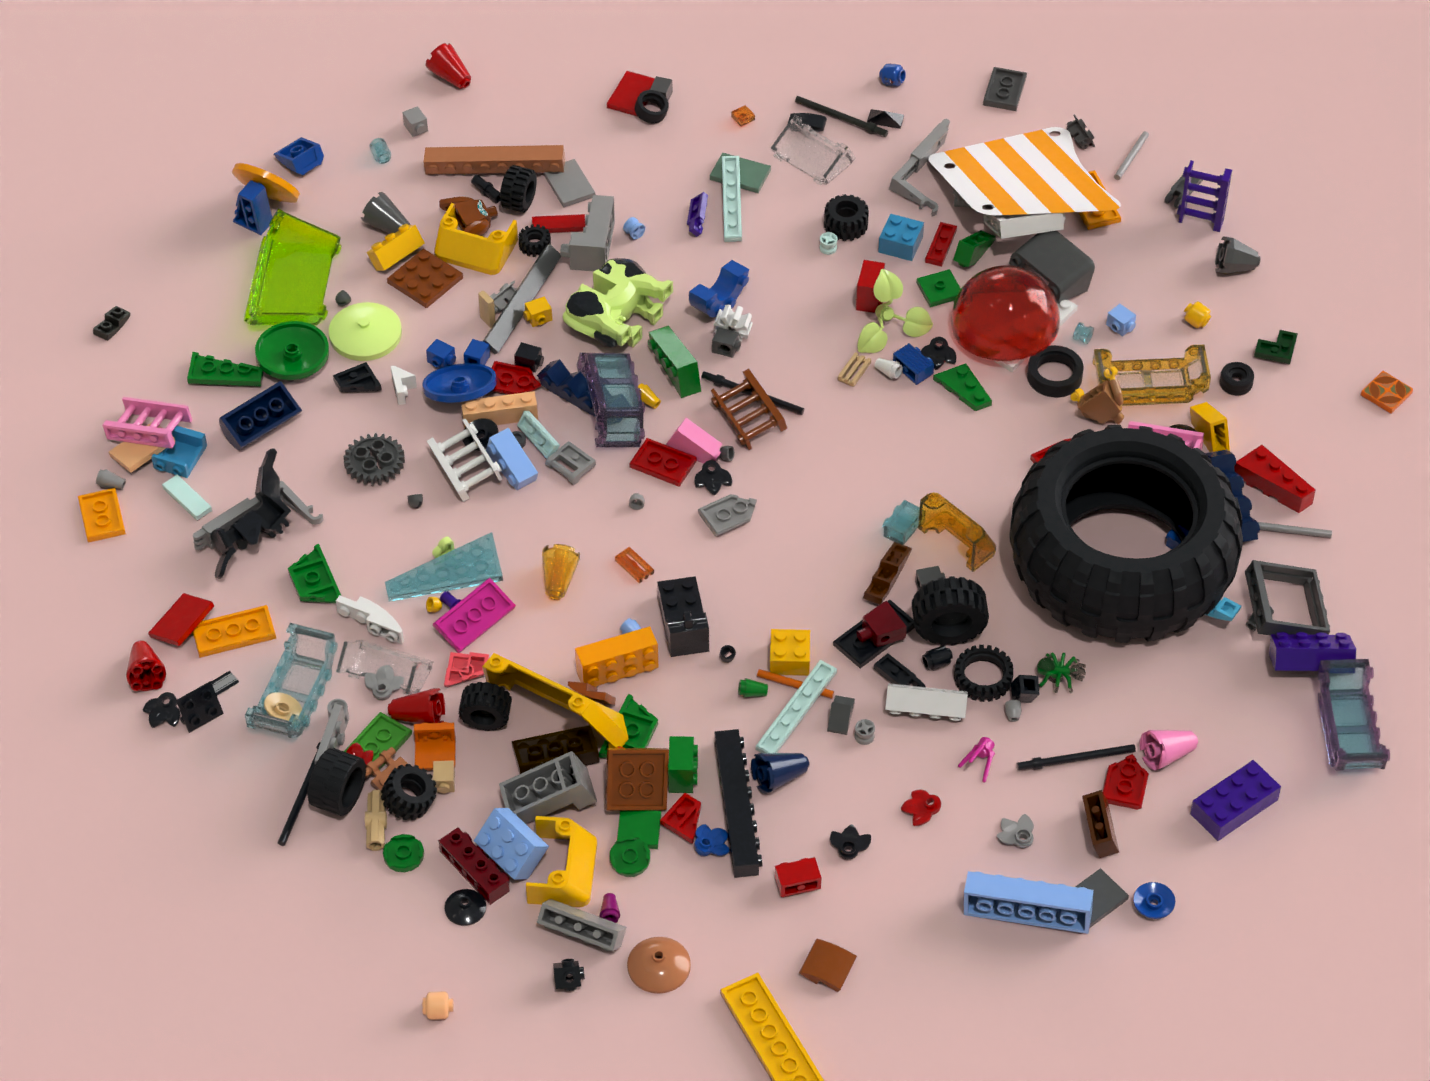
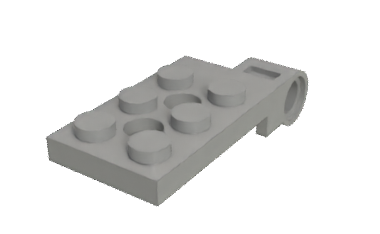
[314,699,349,764]

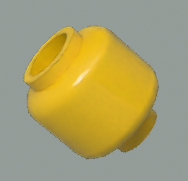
[1184,301,1212,328]

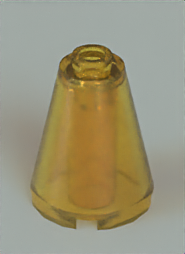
[542,544,580,600]

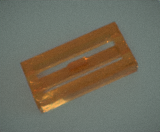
[615,547,654,583]

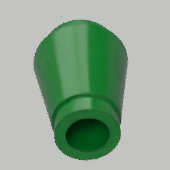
[738,678,768,698]

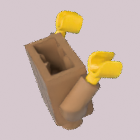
[1070,366,1124,424]

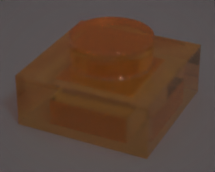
[731,105,755,126]

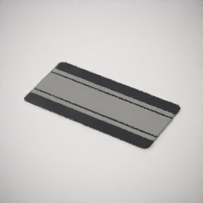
[211,671,239,695]

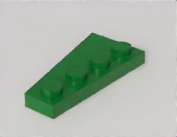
[187,352,264,386]

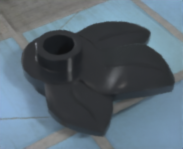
[921,337,956,370]
[694,460,732,495]
[143,692,180,728]
[830,824,871,859]

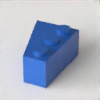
[233,180,273,235]

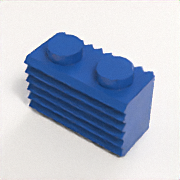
[893,343,934,385]

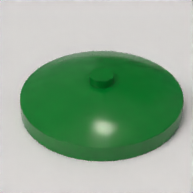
[255,321,329,380]

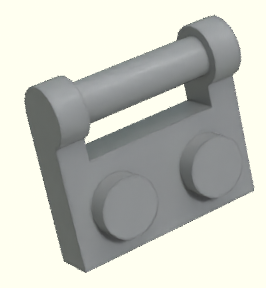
[545,441,596,485]

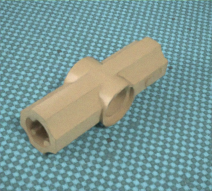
[365,790,387,851]

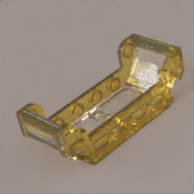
[1092,345,1211,406]

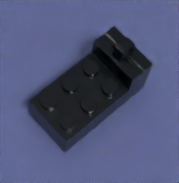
[657,576,709,657]

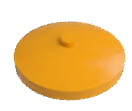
[232,163,300,203]

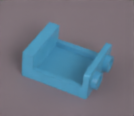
[151,426,207,478]

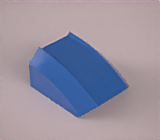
[273,137,324,175]

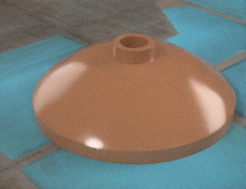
[627,937,691,994]

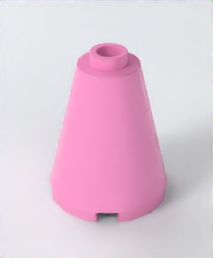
[1140,730,1198,770]

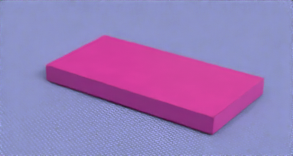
[433,578,516,653]

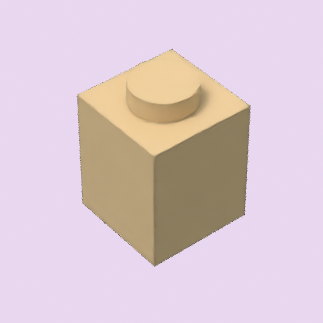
[433,760,455,794]

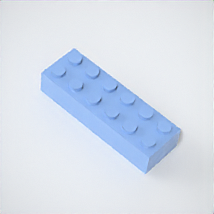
[964,871,1094,934]

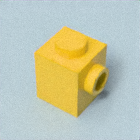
[523,296,552,327]

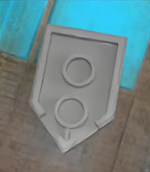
[698,494,757,536]

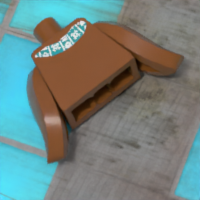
[439,197,498,236]

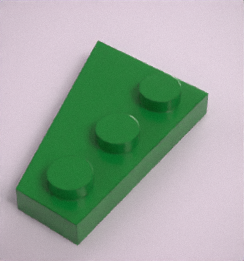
[933,363,992,411]

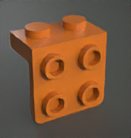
[414,722,456,771]

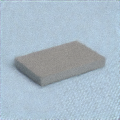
[543,159,595,208]

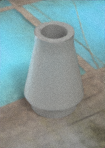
[96,469,126,490]

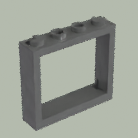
[1245,560,1330,636]

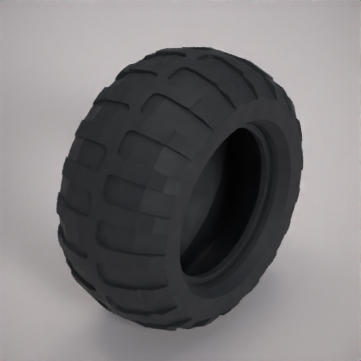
[1009,425,1243,643]

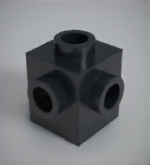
[553,959,585,991]

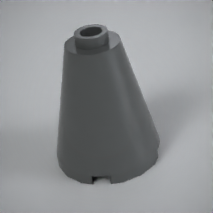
[361,192,411,233]

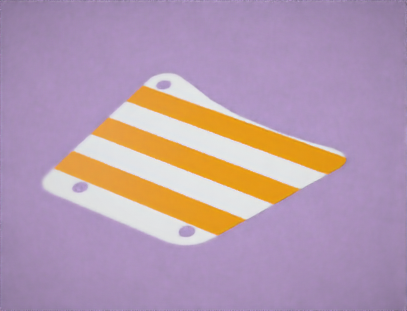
[928,127,1121,215]

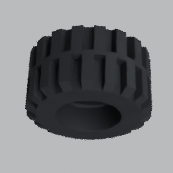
[500,165,537,213]
[824,194,869,241]
[458,682,512,731]
[381,764,437,820]

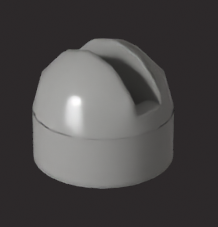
[629,493,645,510]

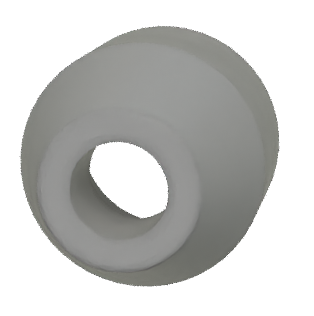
[1005,700,1022,722]

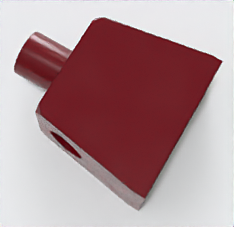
[856,601,907,647]

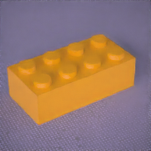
[575,626,659,687]

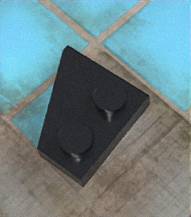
[333,362,382,392]

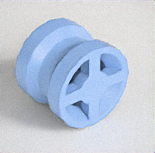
[623,217,645,240]

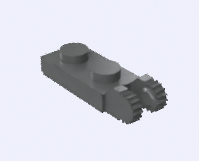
[1164,175,1203,208]

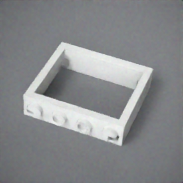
[983,205,1066,239]

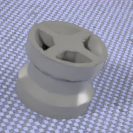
[855,719,875,745]

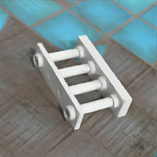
[427,418,502,502]

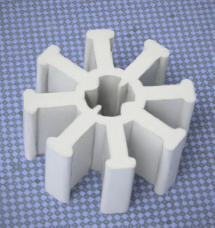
[713,305,753,342]

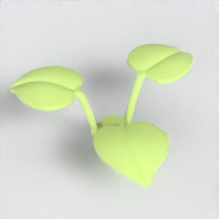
[857,269,933,353]

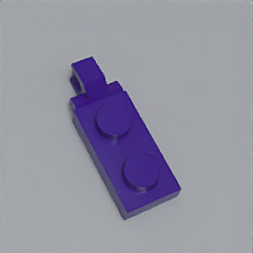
[687,192,708,237]

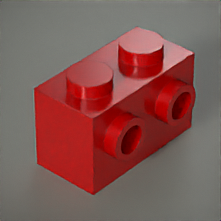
[775,857,822,897]

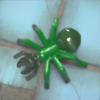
[1037,652,1086,693]

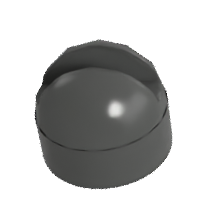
[335,290,351,306]
[719,446,734,461]
[407,494,423,508]

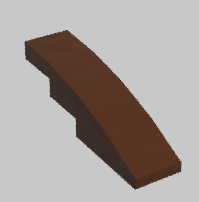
[863,542,912,605]

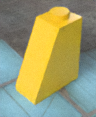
[1190,402,1230,452]

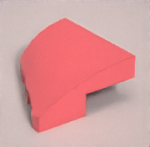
[444,652,490,687]

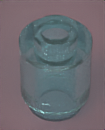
[369,138,391,164]

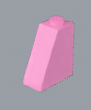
[666,418,722,463]

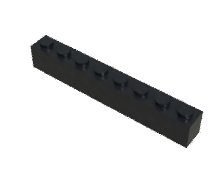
[714,729,763,878]

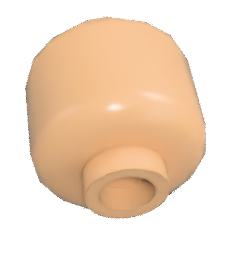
[422,991,454,1020]

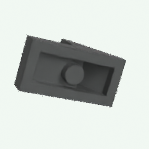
[827,695,855,735]

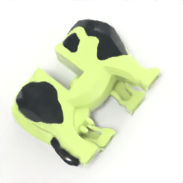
[562,258,673,348]

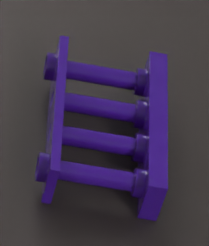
[1177,160,1232,232]

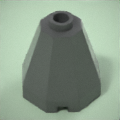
[1215,236,1261,273]

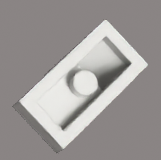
[391,366,417,405]

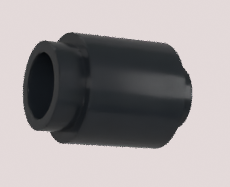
[922,645,953,670]

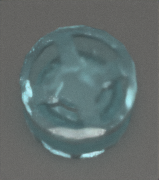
[1073,322,1094,344]

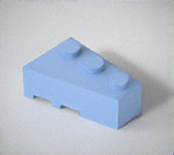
[486,428,538,490]

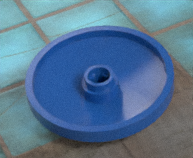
[422,363,497,403]

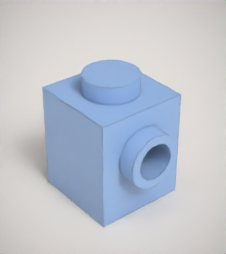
[1106,304,1136,337]

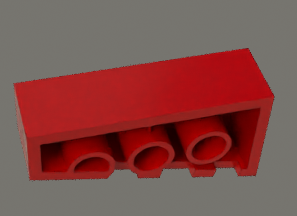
[1234,445,1316,513]

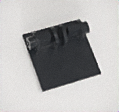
[176,681,224,733]

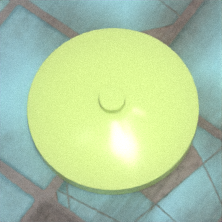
[329,302,402,361]

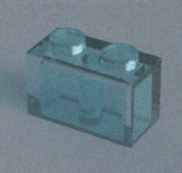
[883,500,924,545]

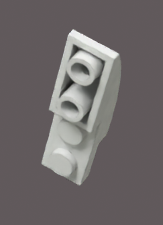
[336,595,404,644]

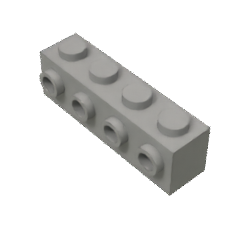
[537,899,627,951]

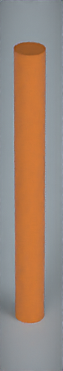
[757,669,834,699]

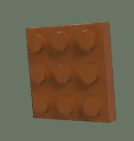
[387,248,463,308]
[605,748,669,810]

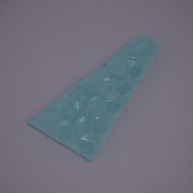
[385,532,503,602]

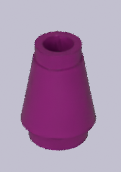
[600,893,620,923]

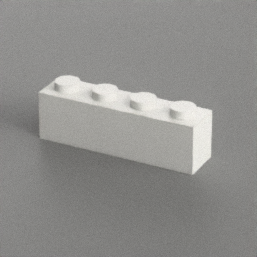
[885,683,968,721]

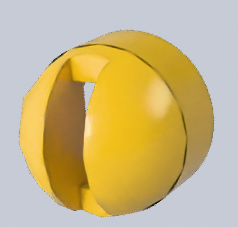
[426,597,443,612]

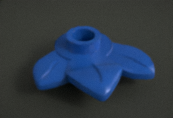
[694,824,730,856]

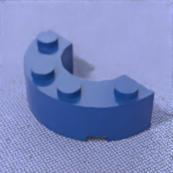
[689,260,749,318]

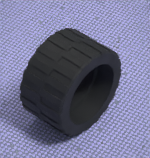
[307,748,366,816]

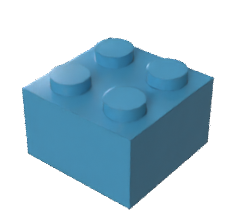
[878,214,924,261]

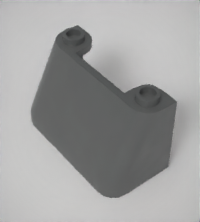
[1009,231,1095,304]

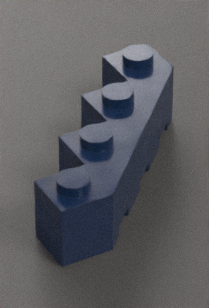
[537,359,632,425]
[1205,450,1260,542]

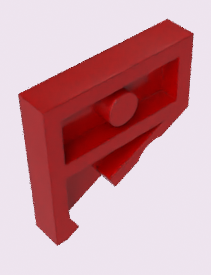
[660,793,701,844]

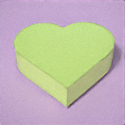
[432,537,455,560]

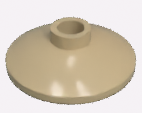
[264,692,303,723]

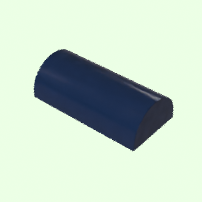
[219,381,302,450]

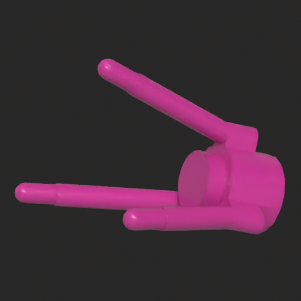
[958,737,995,783]

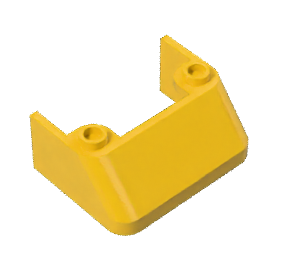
[434,203,518,275]
[526,816,597,907]

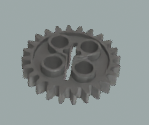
[343,433,405,485]

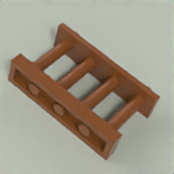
[711,369,787,450]

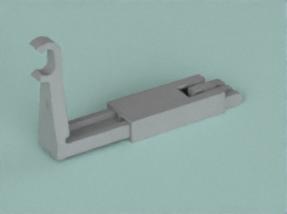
[889,119,950,216]
[193,480,323,550]

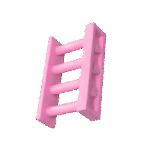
[102,397,192,449]

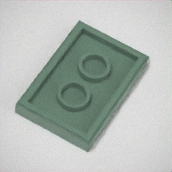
[710,152,771,193]

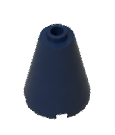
[751,753,809,794]

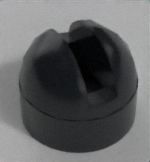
[719,645,736,663]

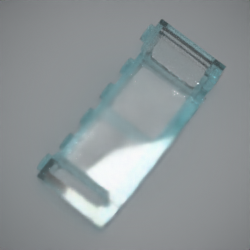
[245,623,338,738]

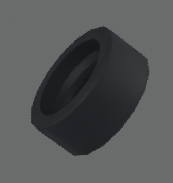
[635,90,669,123]

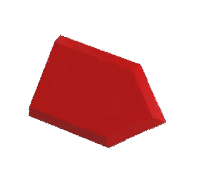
[492,361,542,395]
[1103,754,1149,810]

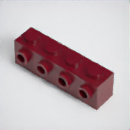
[438,827,510,905]

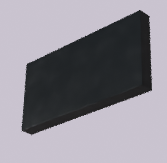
[833,600,915,669]

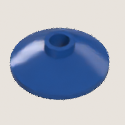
[1133,882,1176,919]

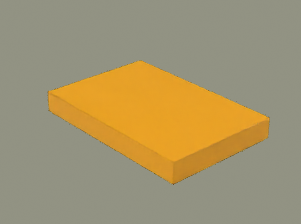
[78,488,126,543]

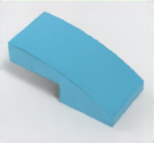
[1205,597,1241,621]

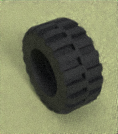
[912,576,989,645]

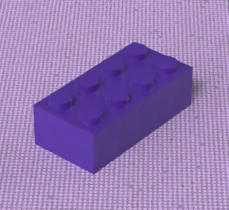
[1269,632,1356,671]
[1190,760,1281,841]

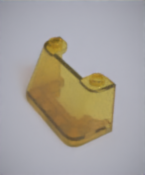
[918,492,996,572]

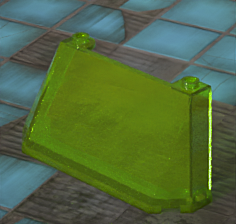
[244,209,342,326]

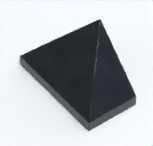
[867,109,904,129]

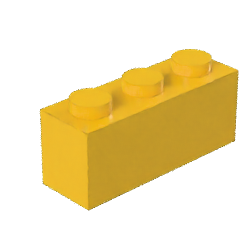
[366,224,425,271]

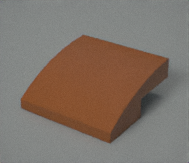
[568,681,616,706]
[799,939,857,992]

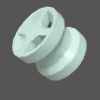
[819,232,838,255]

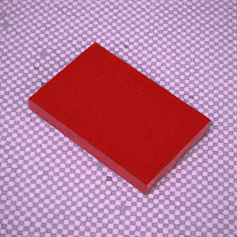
[607,71,655,116]
[629,438,697,487]
[148,593,214,646]

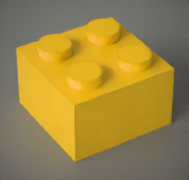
[770,629,810,676]

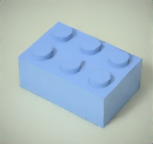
[474,808,549,880]

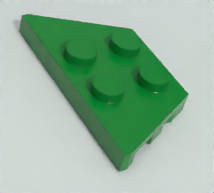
[288,544,341,603]
[599,694,658,758]

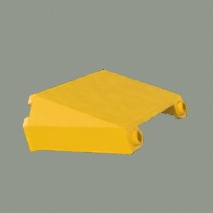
[482,653,629,748]

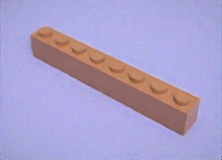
[423,145,565,175]

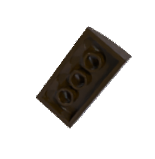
[512,725,600,774]

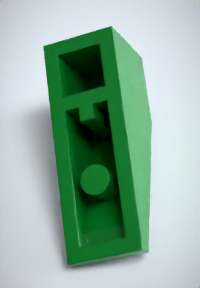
[953,230,996,267]

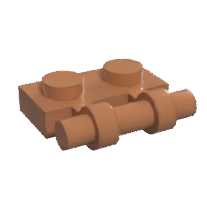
[365,747,408,791]

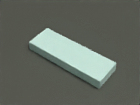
[517,411,560,459]
[162,475,212,520]

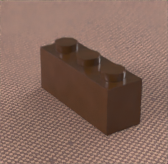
[1082,790,1119,858]

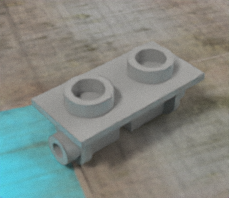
[490,281,517,314]

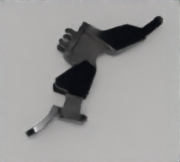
[210,448,291,579]

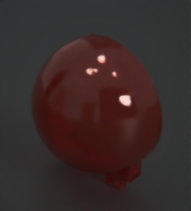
[951,265,1060,361]

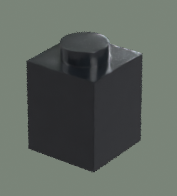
[514,342,544,373]
[1011,675,1040,703]

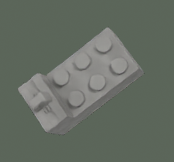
[560,195,615,271]
[499,751,597,824]

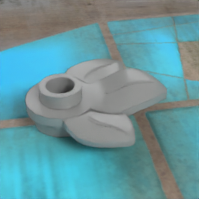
[364,665,404,701]
[997,814,1034,848]

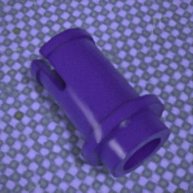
[440,591,461,609]

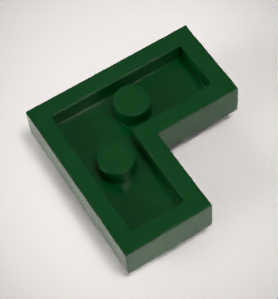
[1254,330,1298,364]

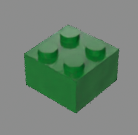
[668,736,698,793]

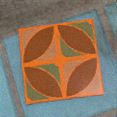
[1361,371,1413,414]

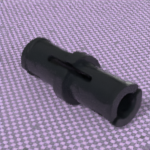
[471,175,500,203]

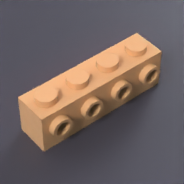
[461,391,538,429]

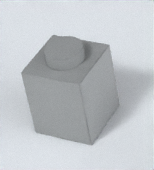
[402,106,428,137]

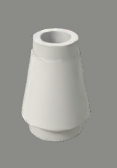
[874,358,903,379]

